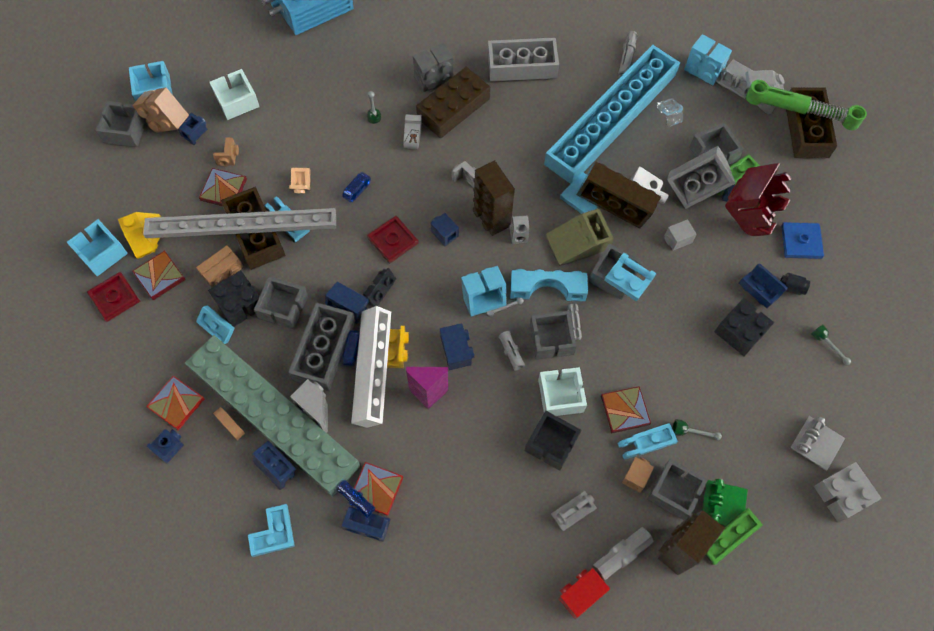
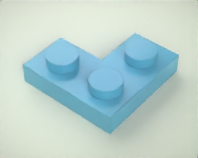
[248,504,295,557]

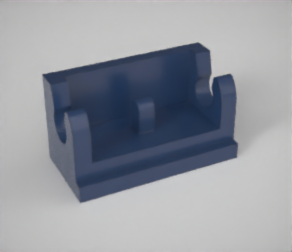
[325,281,369,324]
[252,440,296,490]
[342,507,391,542]

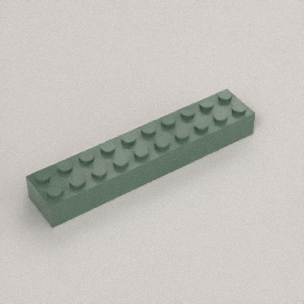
[185,335,361,497]

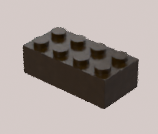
[416,66,490,139]
[786,87,837,158]
[473,160,515,236]
[576,161,661,229]
[221,186,286,270]
[658,510,725,575]

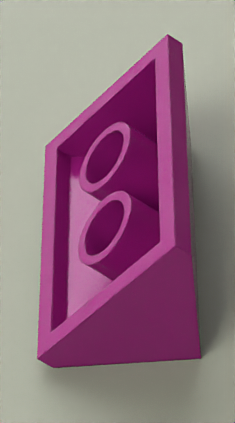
[406,367,448,409]

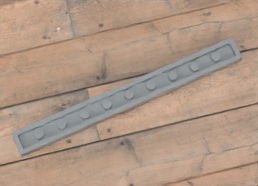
[143,208,336,238]

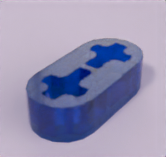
[342,172,371,202]
[343,330,360,366]

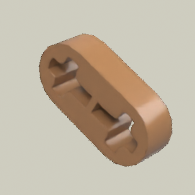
[213,406,245,441]

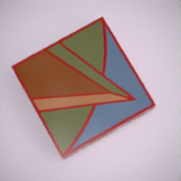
[146,376,205,430]
[349,462,404,516]

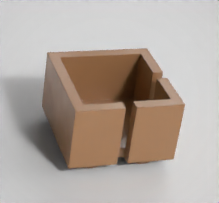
[132,87,189,133]

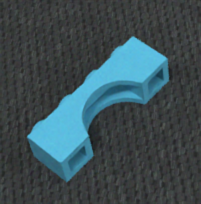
[510,269,588,301]

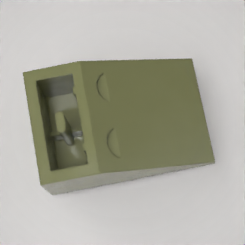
[546,208,614,266]

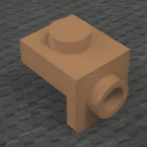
[213,138,239,167]

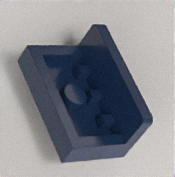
[739,263,787,308]

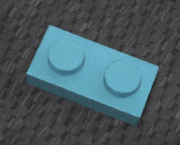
[196,305,235,344]

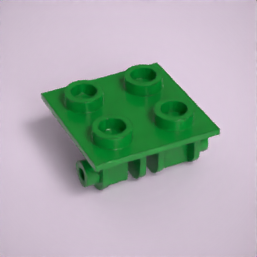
[702,479,748,526]

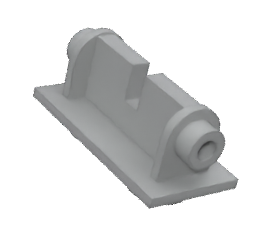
[551,491,597,531]

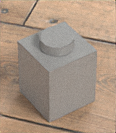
[664,219,697,251]

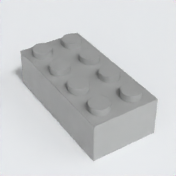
[487,38,559,81]

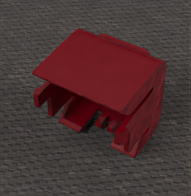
[725,163,791,236]

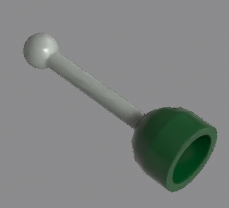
[367,91,381,124]
[811,324,851,365]
[672,419,722,440]

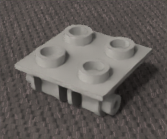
[715,59,753,99]
[790,416,845,471]

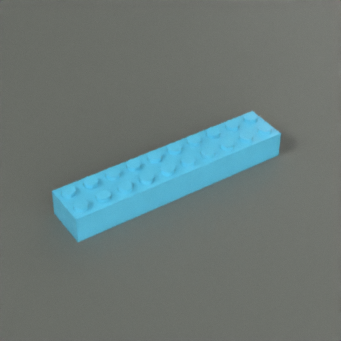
[544,45,680,184]

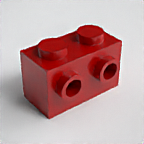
[558,568,610,619]

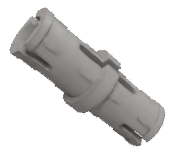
[499,331,525,371]

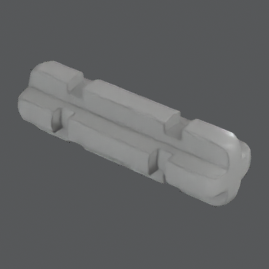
[567,304,582,340]

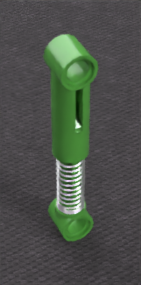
[746,80,867,131]

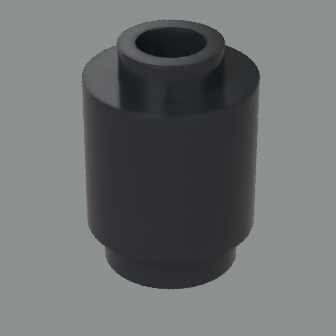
[780,273,810,295]

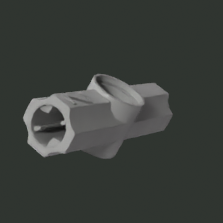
[593,527,654,581]

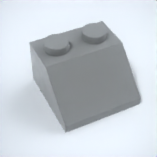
[290,379,328,433]

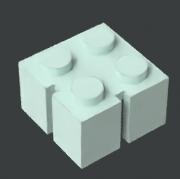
[210,69,260,120]
[538,367,587,416]

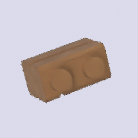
[196,245,243,288]

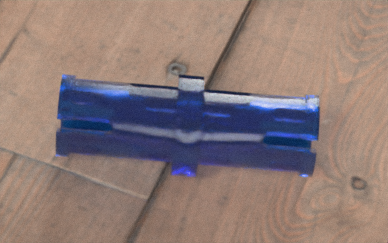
[336,480,376,518]

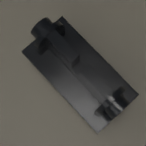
[363,268,396,307]

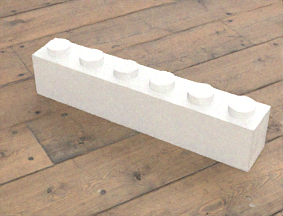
[351,306,391,428]

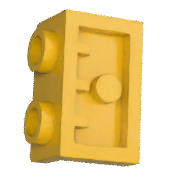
[387,326,409,368]

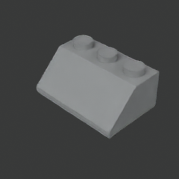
[667,146,735,209]

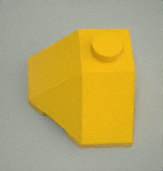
[118,212,161,259]

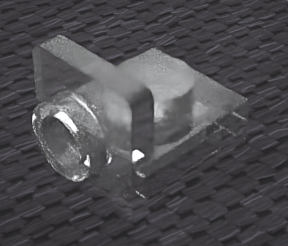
[657,98,683,127]

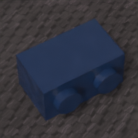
[440,323,475,370]

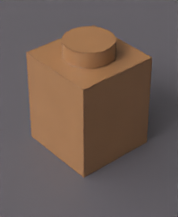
[622,457,654,493]

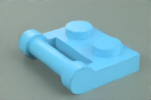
[604,253,657,301]

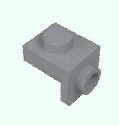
[452,161,476,188]

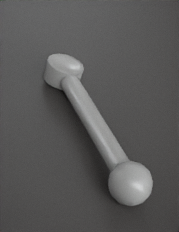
[487,297,524,317]

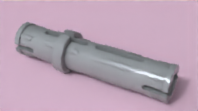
[618,31,638,77]

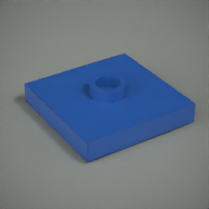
[781,222,824,259]

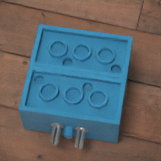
[262,0,354,36]

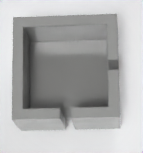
[814,462,882,523]

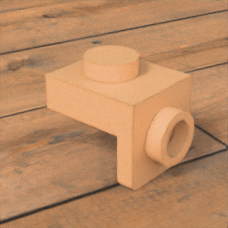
[289,168,310,194]

